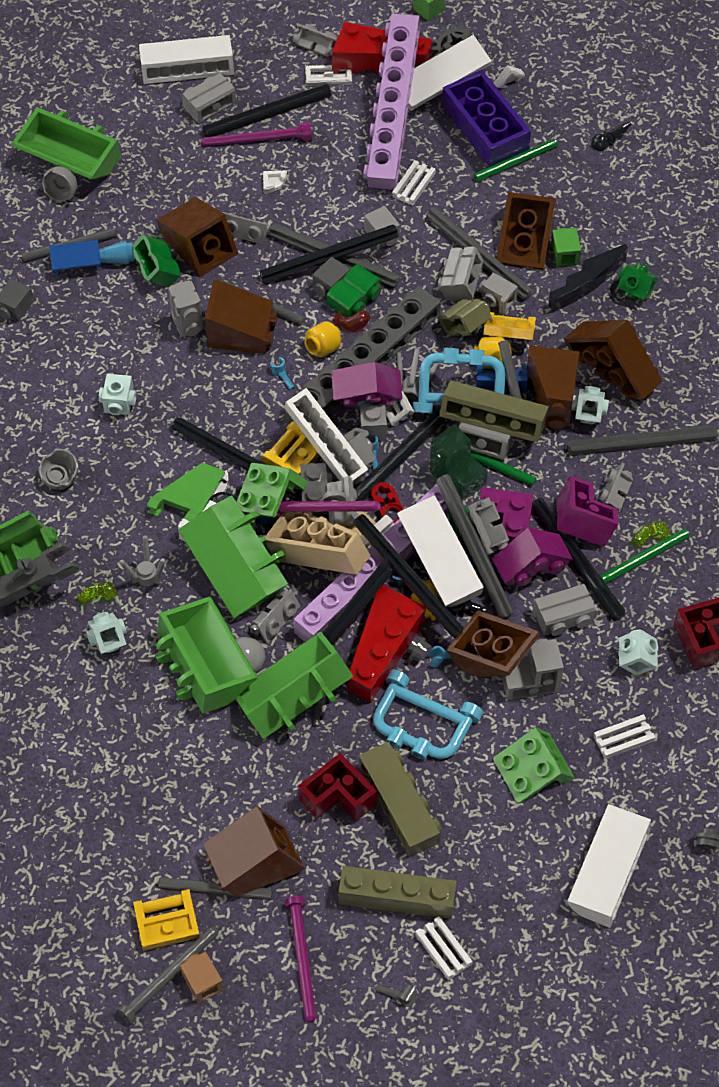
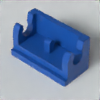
[49,240,102,275]
[476,364,527,394]

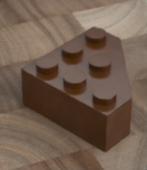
[563,320,663,399]

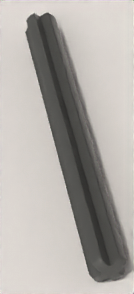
[426,207,533,300]
[269,224,400,288]
[567,425,718,455]
[436,474,513,619]

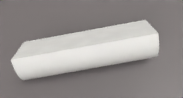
[139,35,234,84]
[394,35,492,111]
[284,388,368,486]
[397,495,484,607]
[568,804,651,928]

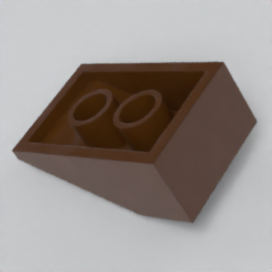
[497,192,557,270]
[447,610,540,677]

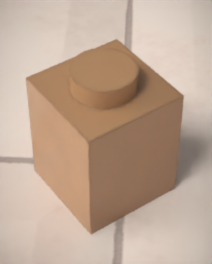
[180,952,224,1003]

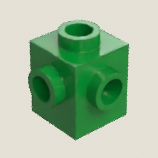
[617,262,659,300]

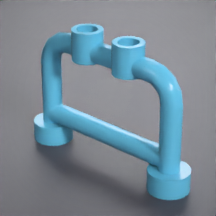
[413,348,505,413]
[373,669,483,761]

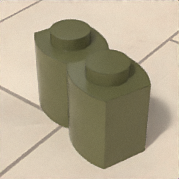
[438,299,492,336]

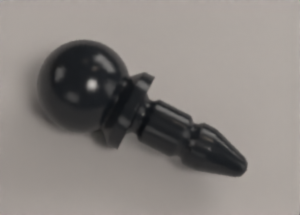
[591,122,631,151]
[447,599,494,616]

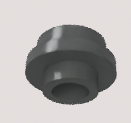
[406,636,430,662]
[694,828,719,849]

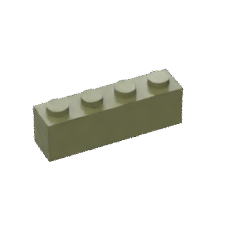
[439,380,549,443]
[359,742,442,857]
[338,866,456,919]

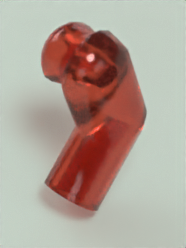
[333,310,370,332]

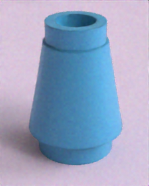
[99,241,135,264]

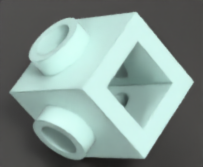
[99,374,136,415]
[572,386,609,424]
[86,612,127,654]
[618,629,658,675]

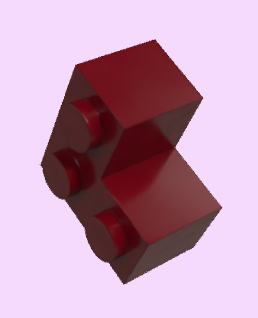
[674,597,719,670]
[298,753,377,821]

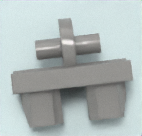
[323,476,358,527]

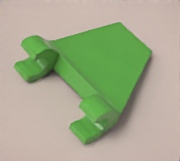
[147,463,225,521]

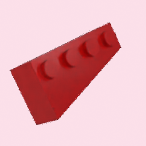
[332,22,432,74]
[348,585,426,703]

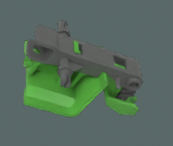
[0,511,79,608]

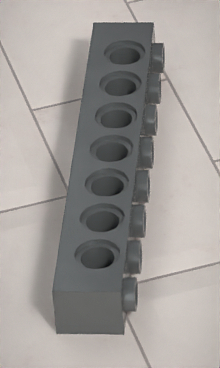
[284,286,441,423]

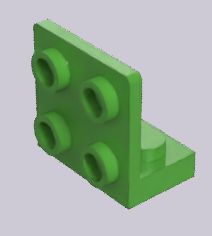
[236,463,308,518]
[493,727,575,803]

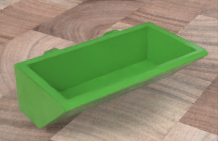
[11,107,121,179]
[178,495,288,618]
[155,597,258,714]
[235,632,353,739]

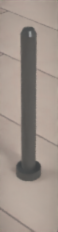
[117,926,219,1024]

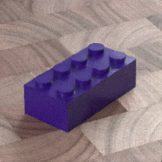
[442,70,531,167]

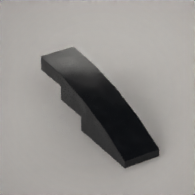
[548,244,628,312]

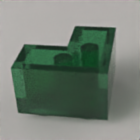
[430,425,488,501]

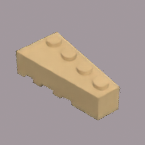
[265,512,370,575]

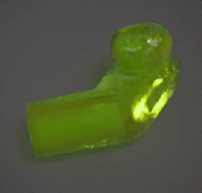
[631,521,671,548]
[76,582,118,606]

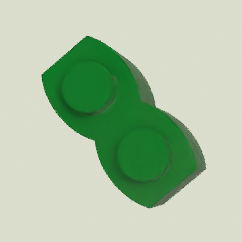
[132,234,180,287]
[327,264,381,320]

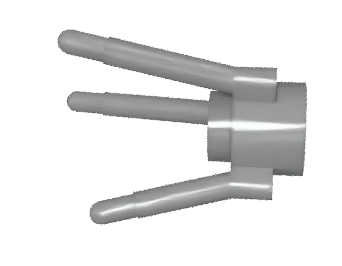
[396,348,438,402]
[119,535,165,586]

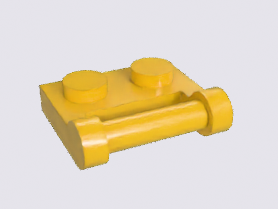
[483,312,536,340]
[261,421,320,476]
[133,889,200,951]

